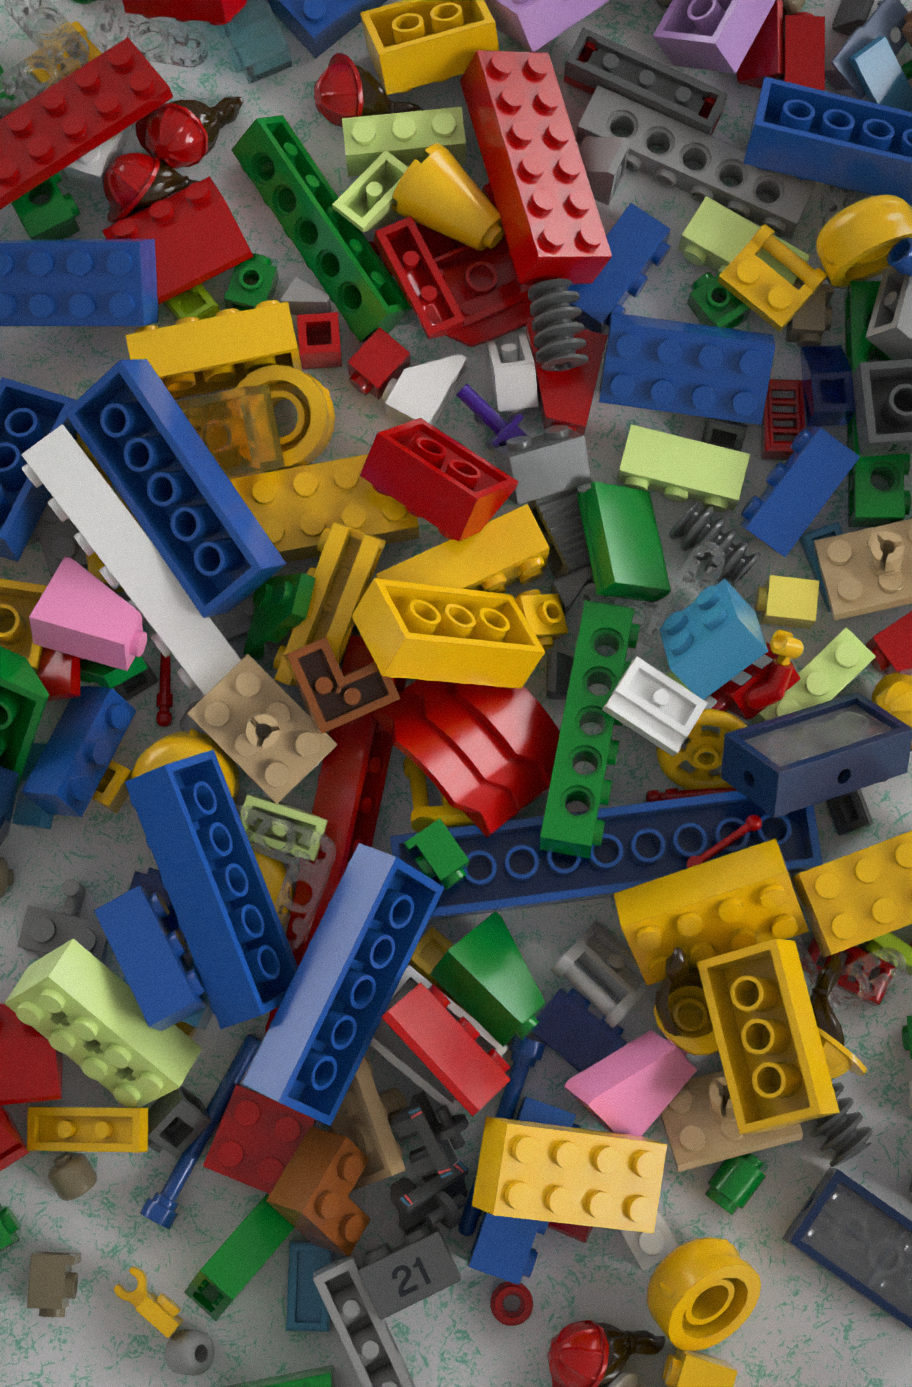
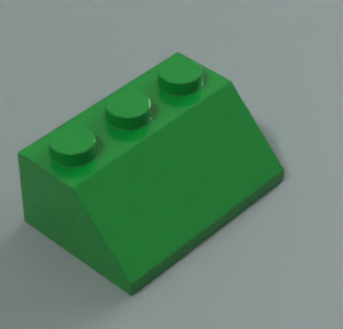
[0,646,49,793]

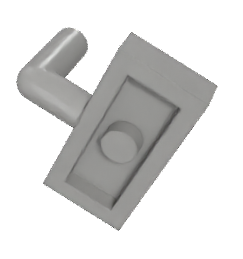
[17,879,108,962]

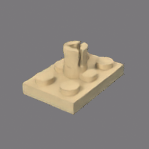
[814,519,912,621]
[187,654,337,804]
[327,1055,408,1191]
[660,1070,803,1172]

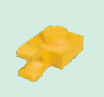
[113,1266,184,1338]

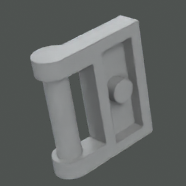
[550,921,653,1029]

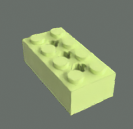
[4,938,202,1107]

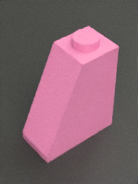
[29,557,147,671]
[563,1030,697,1136]

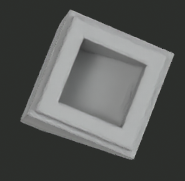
[280,277,331,315]

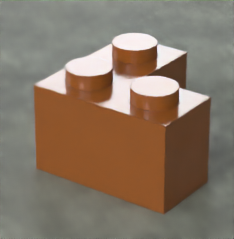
[283,637,401,734]
[266,1126,371,1257]

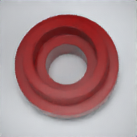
[490,1281,533,1326]

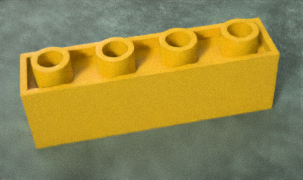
[273,522,386,686]

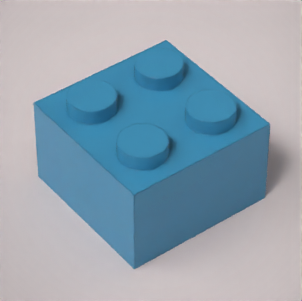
[659,578,768,700]

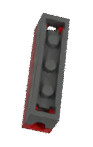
[563,28,728,136]

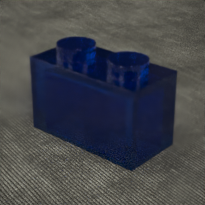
[531,988,628,1072]

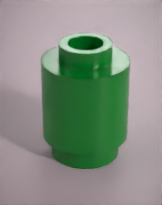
[705,1153,766,1215]

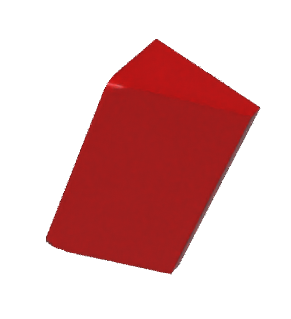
[737,0,784,89]

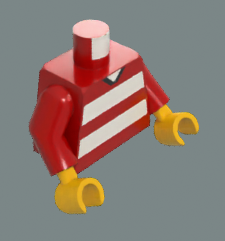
[704,630,804,720]

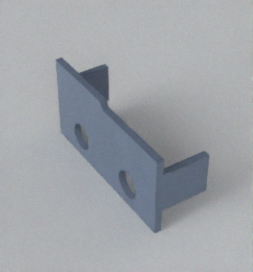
[825,0,908,99]

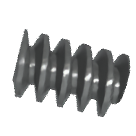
[528,279,588,371]
[669,500,761,586]
[803,1082,873,1167]

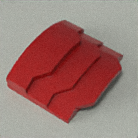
[373,183,534,348]
[372,679,576,838]

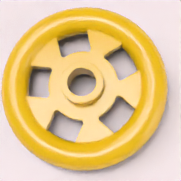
[656,709,748,790]

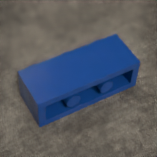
[567,203,671,334]
[740,425,860,557]
[21,686,137,817]
[94,885,207,1032]

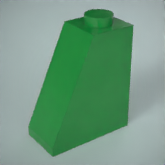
[430,911,546,1047]
[184,1194,295,1321]

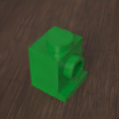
[223,253,279,311]
[687,271,751,329]
[404,818,469,889]

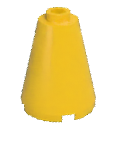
[391,143,504,251]

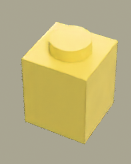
[755,575,820,629]

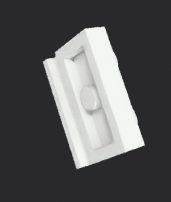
[602,656,708,756]

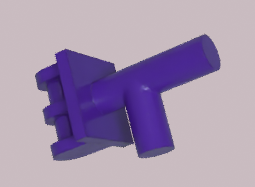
[456,383,528,449]

